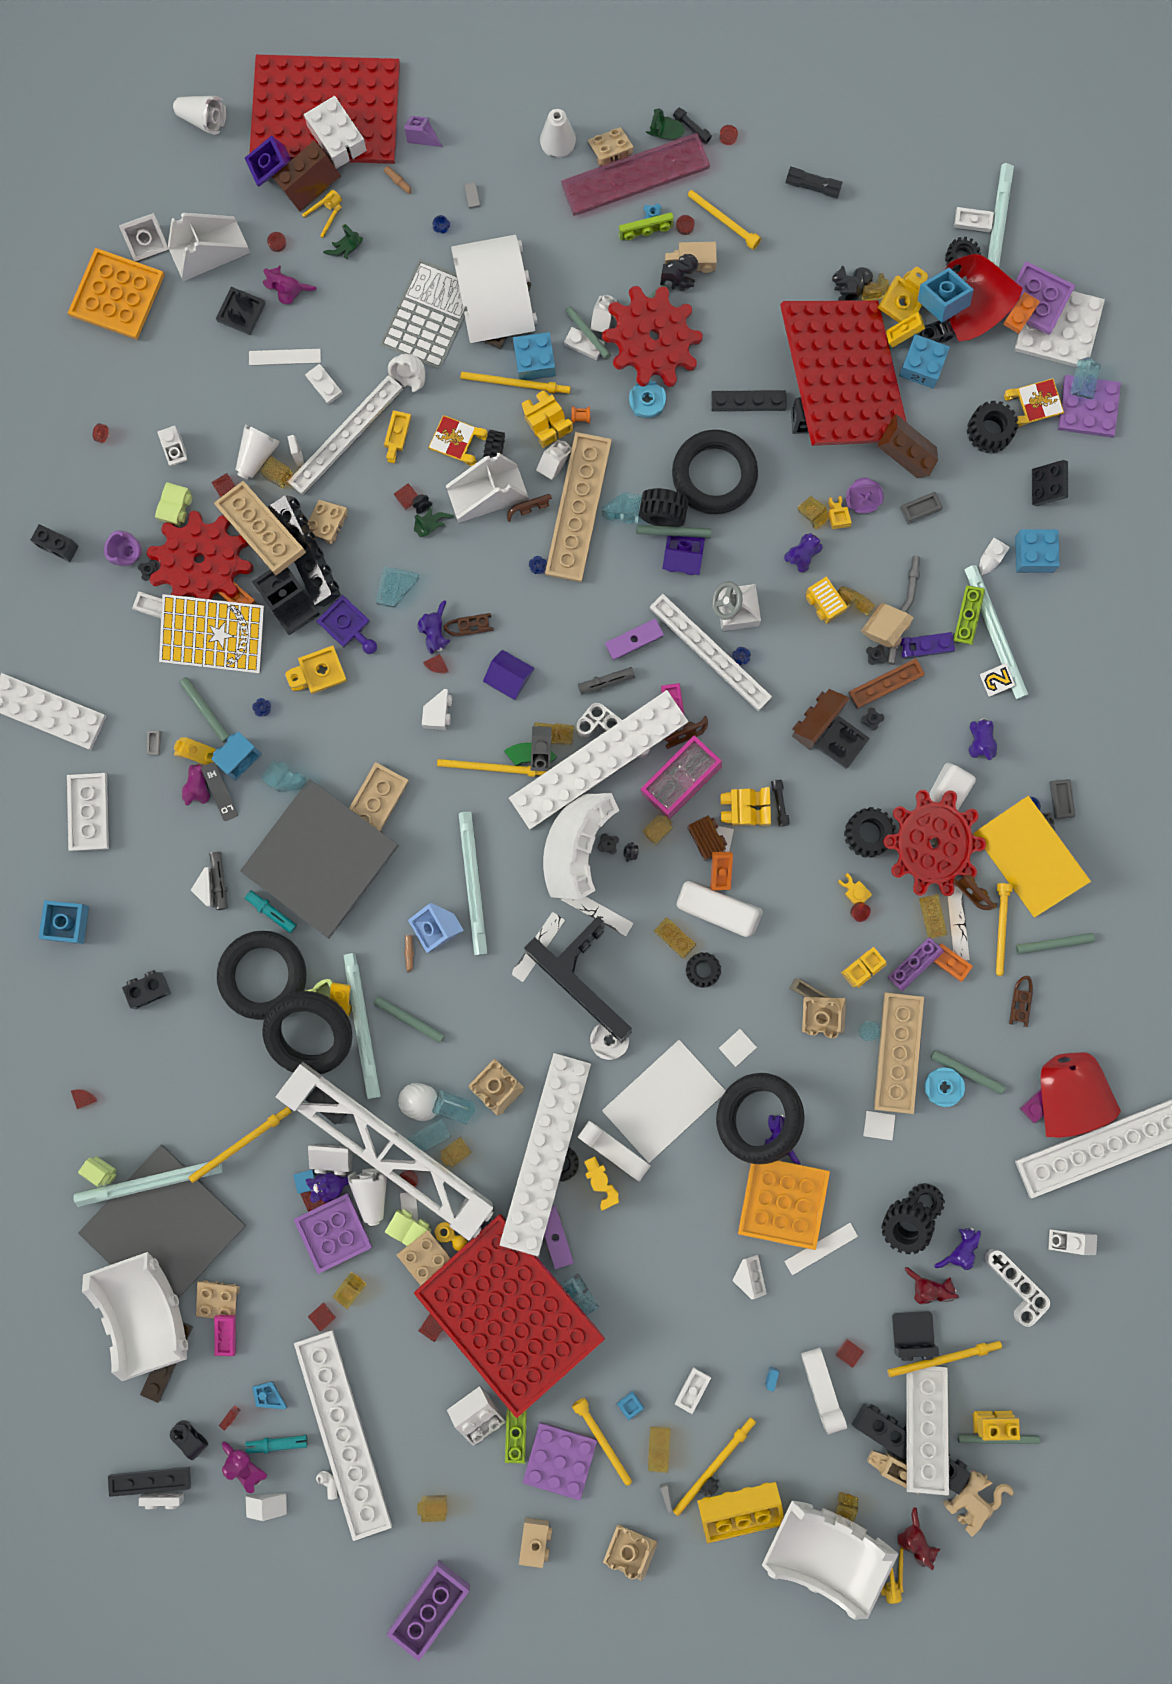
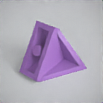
[405,115,443,147]

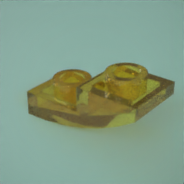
[837,586,875,616]
[534,722,574,745]
[919,894,947,938]
[654,917,696,959]
[648,1427,671,1473]

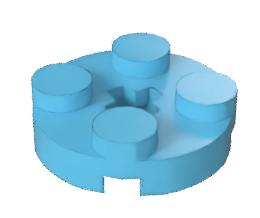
[629,380,666,418]
[924,1068,965,1107]

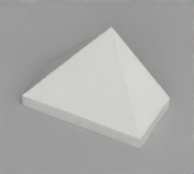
[191,867,214,908]
[732,1255,767,1299]

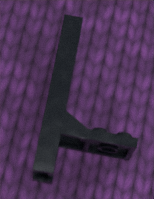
[524,916,632,1044]

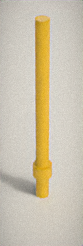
[460,371,571,394]
[437,759,547,777]
[188,1106,292,1183]
[887,1341,1002,1377]
[672,1417,757,1516]

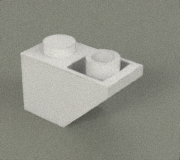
[590,295,618,332]
[157,426,188,467]
[536,440,572,480]
[422,689,452,730]
[1049,1229,1097,1255]

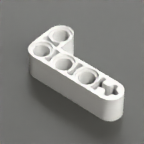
[577,703,650,758]
[578,1120,651,1182]
[984,1248,1050,1327]
[801,1347,847,1434]

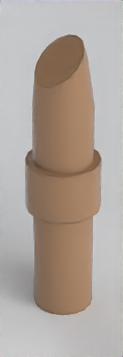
[384,166,411,194]
[404,935,414,973]

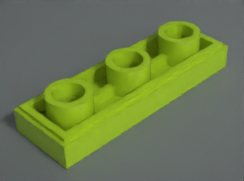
[619,212,674,241]
[953,585,985,645]
[505,1408,527,1464]

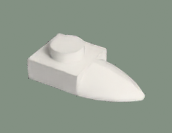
[979,538,1010,575]

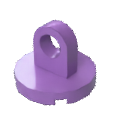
[846,478,884,514]

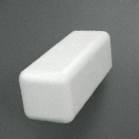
[929,763,976,845]
[676,881,763,937]

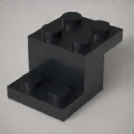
[252,567,320,635]

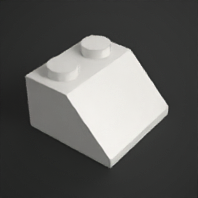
[308,1144,353,1175]

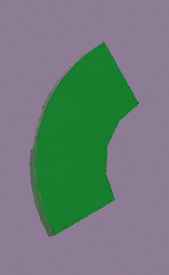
[504,743,557,766]

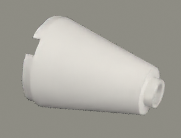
[173,95,226,135]
[540,109,576,158]
[235,425,280,480]
[348,1168,387,1226]

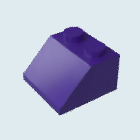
[245,135,291,187]
[662,536,705,575]

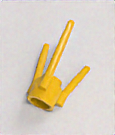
[302,190,342,238]
[881,1548,904,1604]

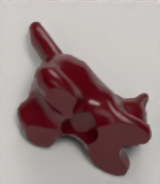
[905,1267,959,1305]
[897,1507,940,1570]

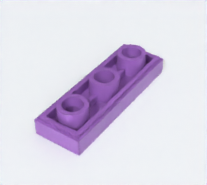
[605,618,664,661]
[888,937,944,991]
[544,1205,574,1269]

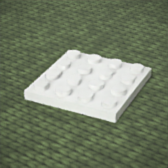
[1014,291,1105,370]

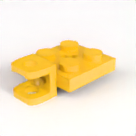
[878,267,928,323]
[285,645,347,695]

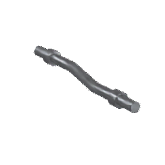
[887,556,920,665]

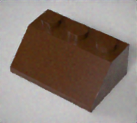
[272,141,341,212]
[877,414,938,478]
[792,689,850,750]

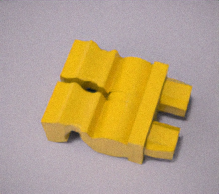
[522,390,573,448]
[720,787,771,826]
[841,947,887,988]
[584,1156,619,1211]
[972,1411,1020,1441]

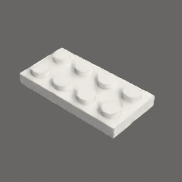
[67,773,109,852]

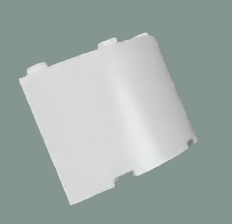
[451,235,538,343]
[543,793,619,900]
[82,1252,188,1381]
[762,1501,898,1620]

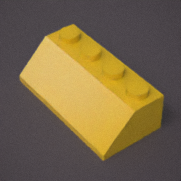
[697,1482,784,1544]

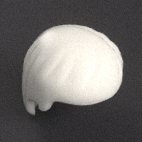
[388,353,426,392]
[398,1083,441,1121]

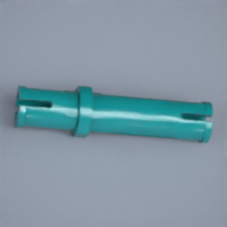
[244,890,297,934]
[245,1435,308,1455]

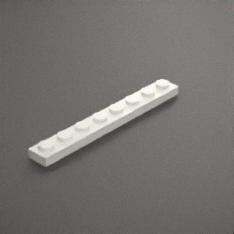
[288,375,403,496]
[649,594,772,711]

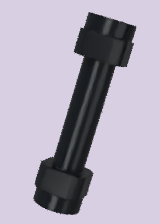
[673,107,712,144]
[771,780,790,827]

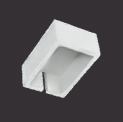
[304,96,367,169]

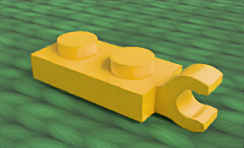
[384,410,412,464]

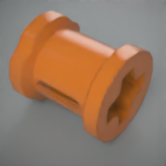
[571,406,590,424]

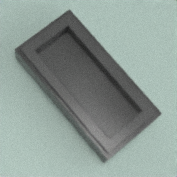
[900,492,943,524]
[1050,779,1075,819]

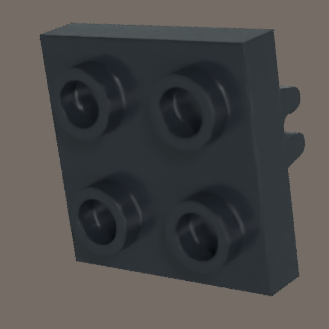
[216,287,266,335]
[1032,460,1068,506]
[816,716,870,769]

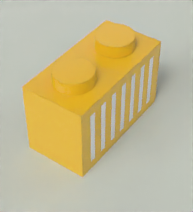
[805,576,848,624]

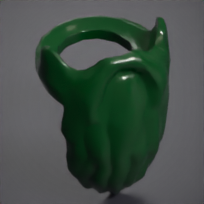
[646,108,685,139]

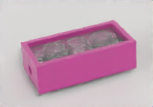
[640,736,722,820]

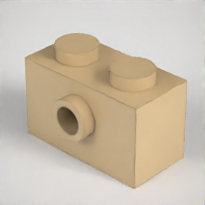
[519,1517,552,1568]

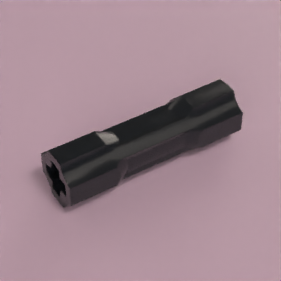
[785,166,843,199]

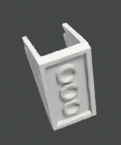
[168,213,250,281]
[446,453,529,523]

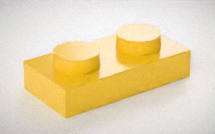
[886,312,925,348]

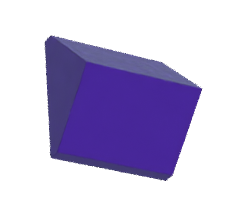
[483,650,535,700]

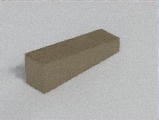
[789,978,830,998]

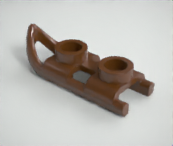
[507,494,552,522]
[443,613,494,636]
[665,715,708,749]
[953,875,997,910]
[1009,976,1033,1027]

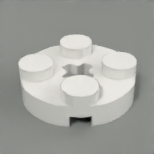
[590,1024,629,1060]

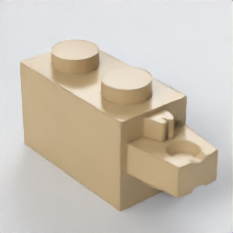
[665,242,717,273]
[867,1450,919,1495]

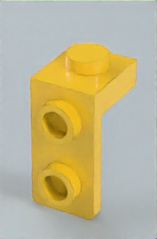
[174,737,217,765]
[330,982,352,1018]

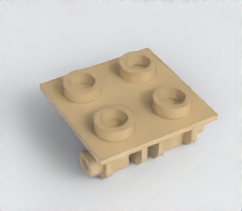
[588,127,634,167]
[308,500,348,545]
[396,1230,451,1286]
[196,1280,240,1319]

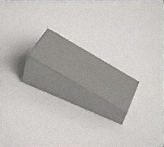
[464,182,480,209]
[146,730,161,755]
[660,1483,672,1513]

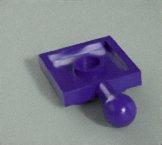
[316,594,377,654]

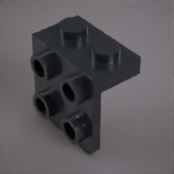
[892,1311,939,1361]

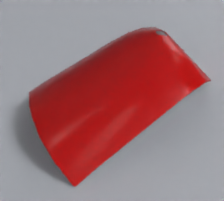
[945,254,1023,341]
[1041,1052,1121,1138]

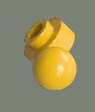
[435,1222,468,1251]

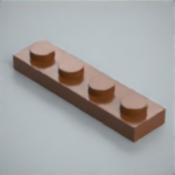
[848,658,925,709]

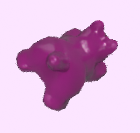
[263,265,317,304]
[182,763,210,806]
[222,1442,267,1493]

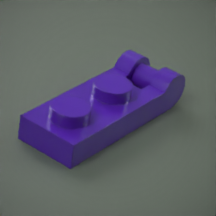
[900,632,955,659]

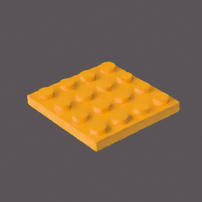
[68,248,165,340]
[737,1161,830,1250]

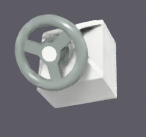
[712,581,761,631]

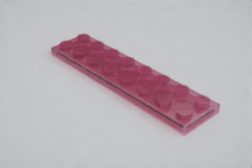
[561,133,710,216]

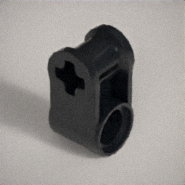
[919,319,956,343]
[170,1420,208,1461]

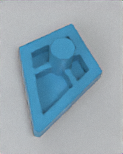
[252,1381,287,1409]

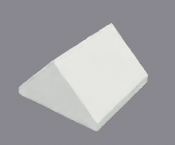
[119,213,169,261]

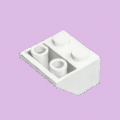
[447,1386,506,1446]

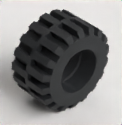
[967,400,1018,453]
[639,488,689,527]
[844,807,896,858]
[881,1198,935,1255]

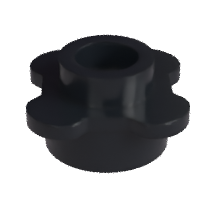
[412,494,432,514]
[138,560,158,581]
[866,645,887,665]
[861,708,884,730]
[598,833,619,854]
[623,842,639,862]
[701,1476,719,1496]

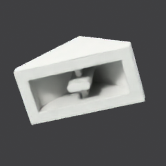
[246,1493,287,1521]

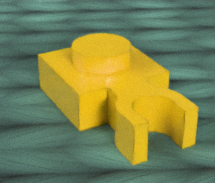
[828,496,852,530]
[838,873,872,908]

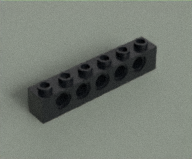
[268,495,341,607]
[852,1403,971,1495]

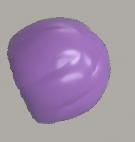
[104,530,142,566]

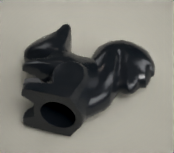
[660,254,698,291]
[832,266,873,301]

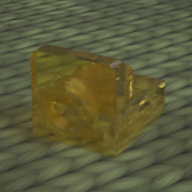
[861,273,889,301]
[797,496,829,530]
[440,1137,472,1168]
[332,1272,366,1309]
[834,1492,858,1522]

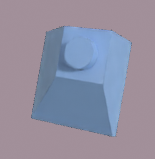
[408,903,464,953]

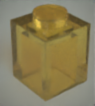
[261,456,293,489]
[642,814,673,846]
[417,1495,447,1522]

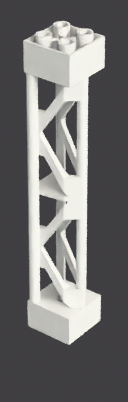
[276,1062,494,1240]

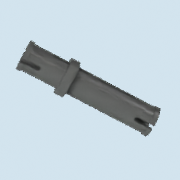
[578,667,635,695]
[209,851,228,910]

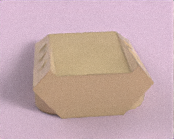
[861,604,914,648]
[802,997,847,1039]
[468,1059,524,1116]
[603,1524,657,1581]

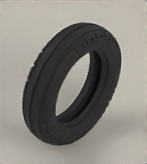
[672,429,758,514]
[217,930,307,1020]
[262,991,353,1075]
[716,1073,805,1164]

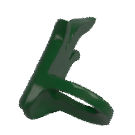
[323,224,363,260]
[414,507,454,537]

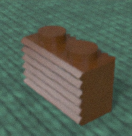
[687,815,727,861]

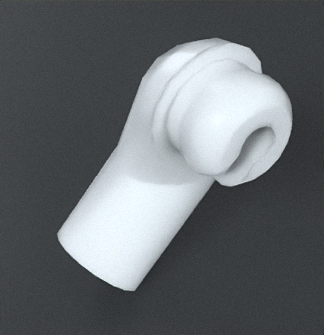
[316,1471,338,1500]

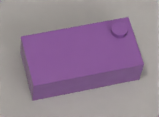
[387,1560,470,1661]

